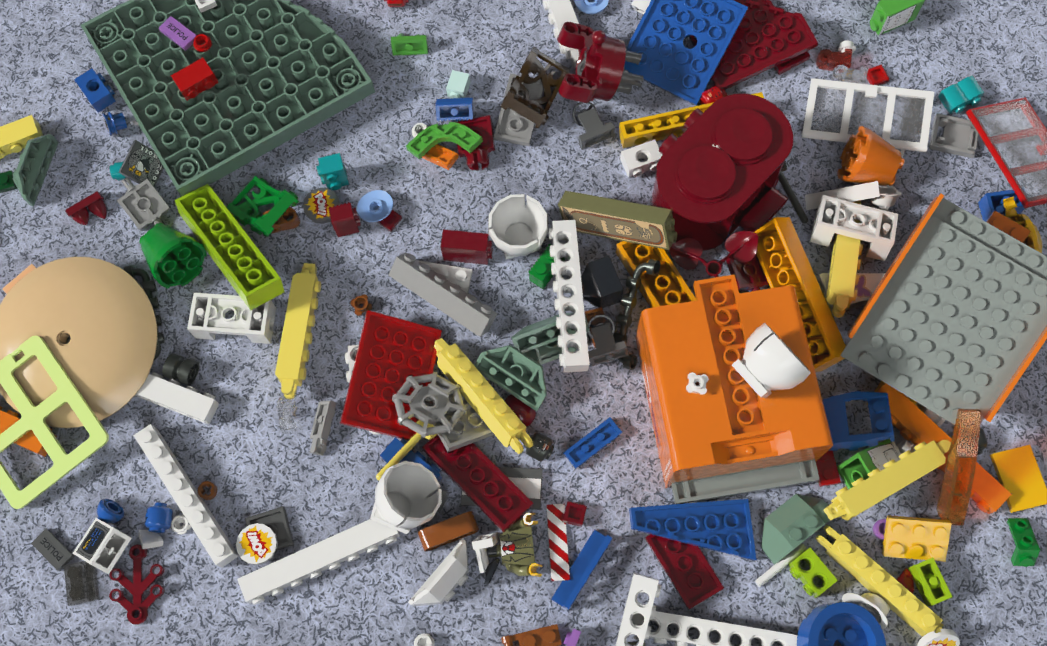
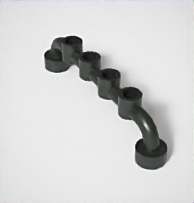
[613,259,661,370]
[124,265,165,360]

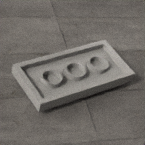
[494,73,543,146]

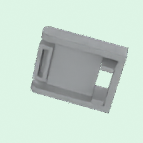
[929,113,979,158]

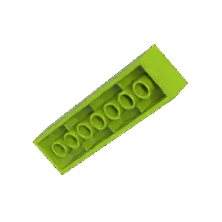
[175,184,285,311]

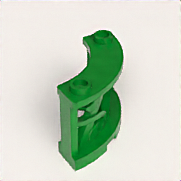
[226,176,299,237]

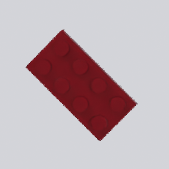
[645,534,724,610]

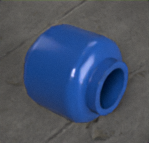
[145,502,173,533]

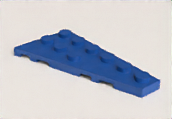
[629,499,757,561]

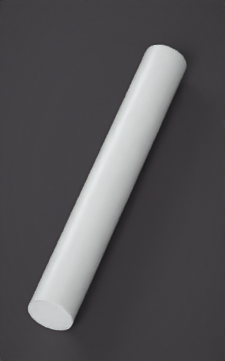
[755,543,806,587]

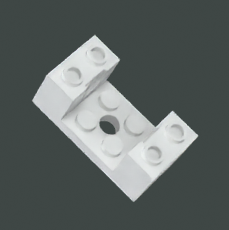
[810,195,899,261]
[187,293,276,344]

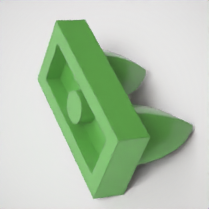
[391,33,428,56]

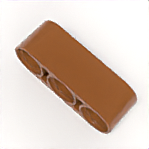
[418,511,479,552]

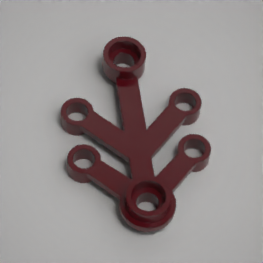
[109,544,164,625]

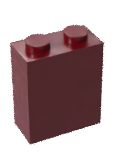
[440,229,493,265]

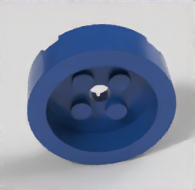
[797,602,886,646]

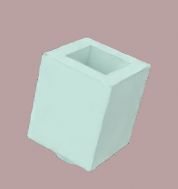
[446,70,471,99]

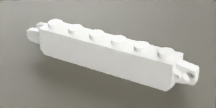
[542,0,579,68]

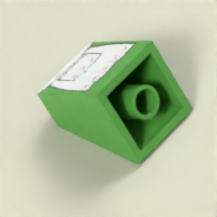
[870,0,925,36]
[837,438,901,489]

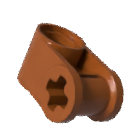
[263,207,300,234]

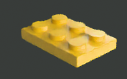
[882,515,952,562]

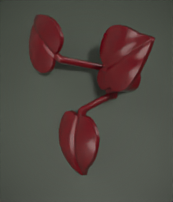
[669,231,759,278]

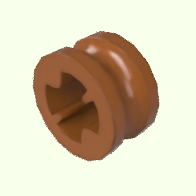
[198,481,218,500]

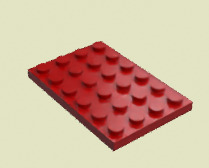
[340,310,442,441]

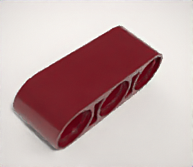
[739,187,788,232]

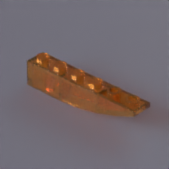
[937,409,981,526]

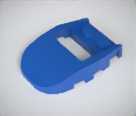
[823,391,895,451]

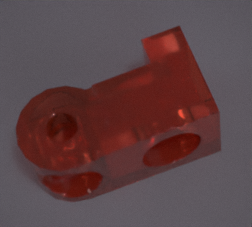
[816,49,852,73]

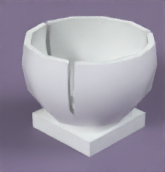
[488,194,548,259]
[732,323,811,399]
[370,461,442,534]

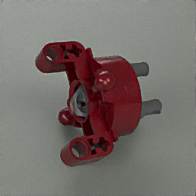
[557,22,643,103]

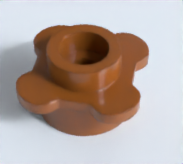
[350,294,372,316]

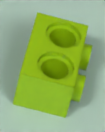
[788,547,838,598]

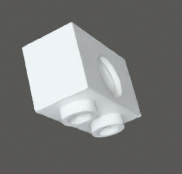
[620,140,662,178]

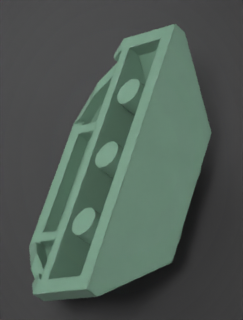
[13,134,59,207]
[511,312,589,365]
[474,345,547,411]
[761,494,830,565]

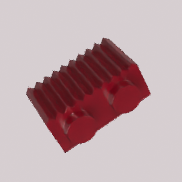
[328,202,362,237]

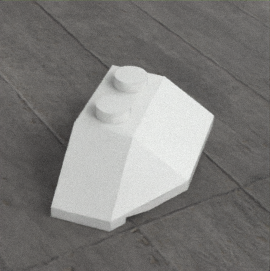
[408,538,469,606]

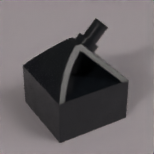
[569,256,623,309]

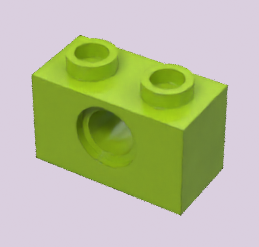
[908,558,952,607]

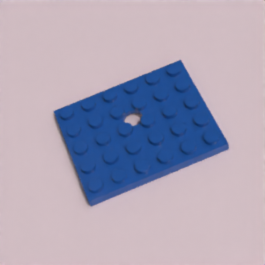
[624,0,748,106]

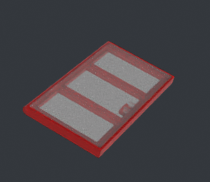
[966,97,1047,208]

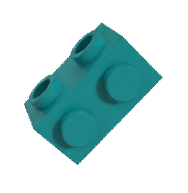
[316,153,349,190]

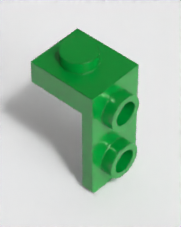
[1007,518,1040,567]

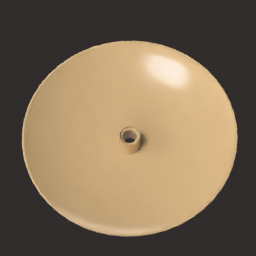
[0,257,157,428]

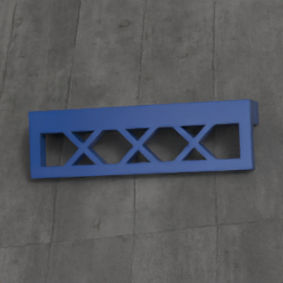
[551,529,612,611]

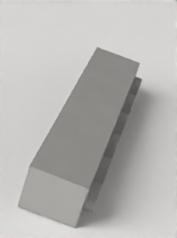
[389,253,498,337]

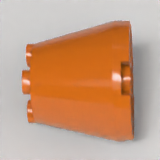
[837,126,905,186]

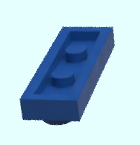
[563,417,622,470]

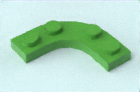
[406,122,483,159]

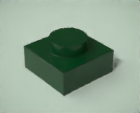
[0,170,17,193]

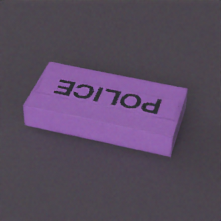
[158,16,197,51]

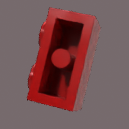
[171,57,219,101]

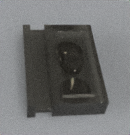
[64,561,100,607]

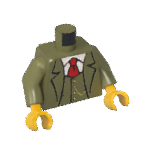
[488,513,543,577]

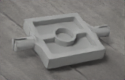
[117,177,171,231]

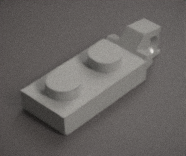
[310,400,336,456]

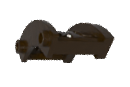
[500,46,570,128]

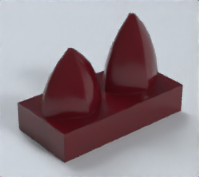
[65,191,106,225]

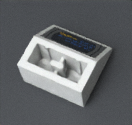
[73,518,132,574]

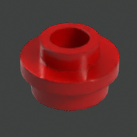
[193,34,212,52]

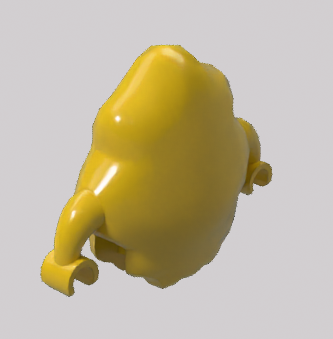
[1003,196,1042,253]

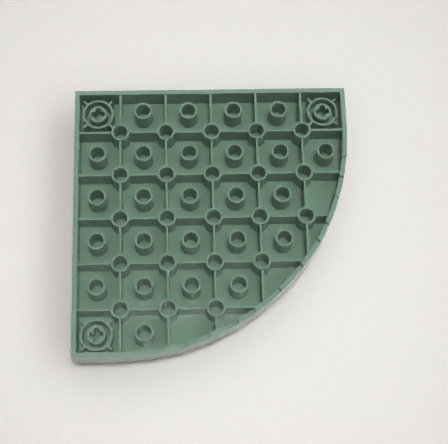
[81,0,375,196]

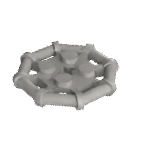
[392,372,467,438]

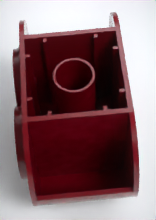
[651,94,793,251]

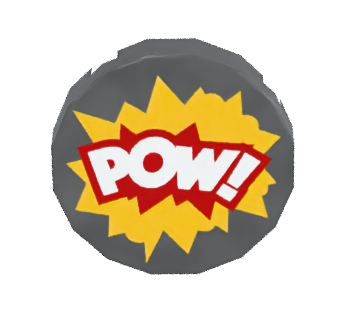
[303,188,340,224]

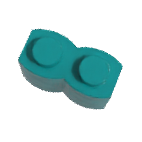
[938,75,984,114]

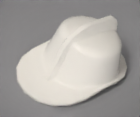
[870,185,902,211]
[842,593,890,629]

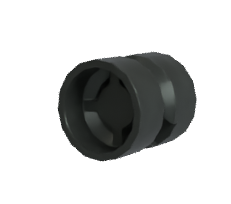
[162,353,200,385]

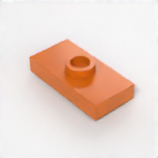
[422,144,459,170]

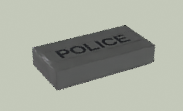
[31,529,75,571]

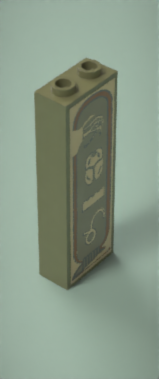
[558,191,677,250]

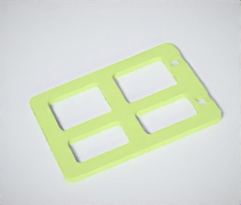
[0,336,109,509]

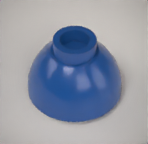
[97,499,125,524]

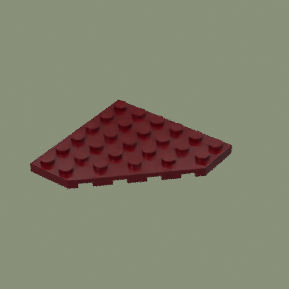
[689,0,818,90]

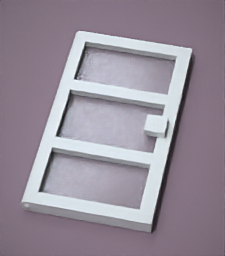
[801,78,934,152]

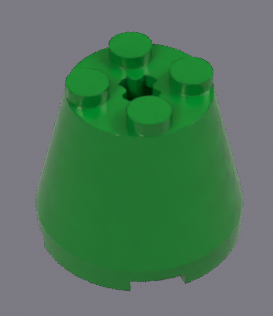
[139,223,207,288]

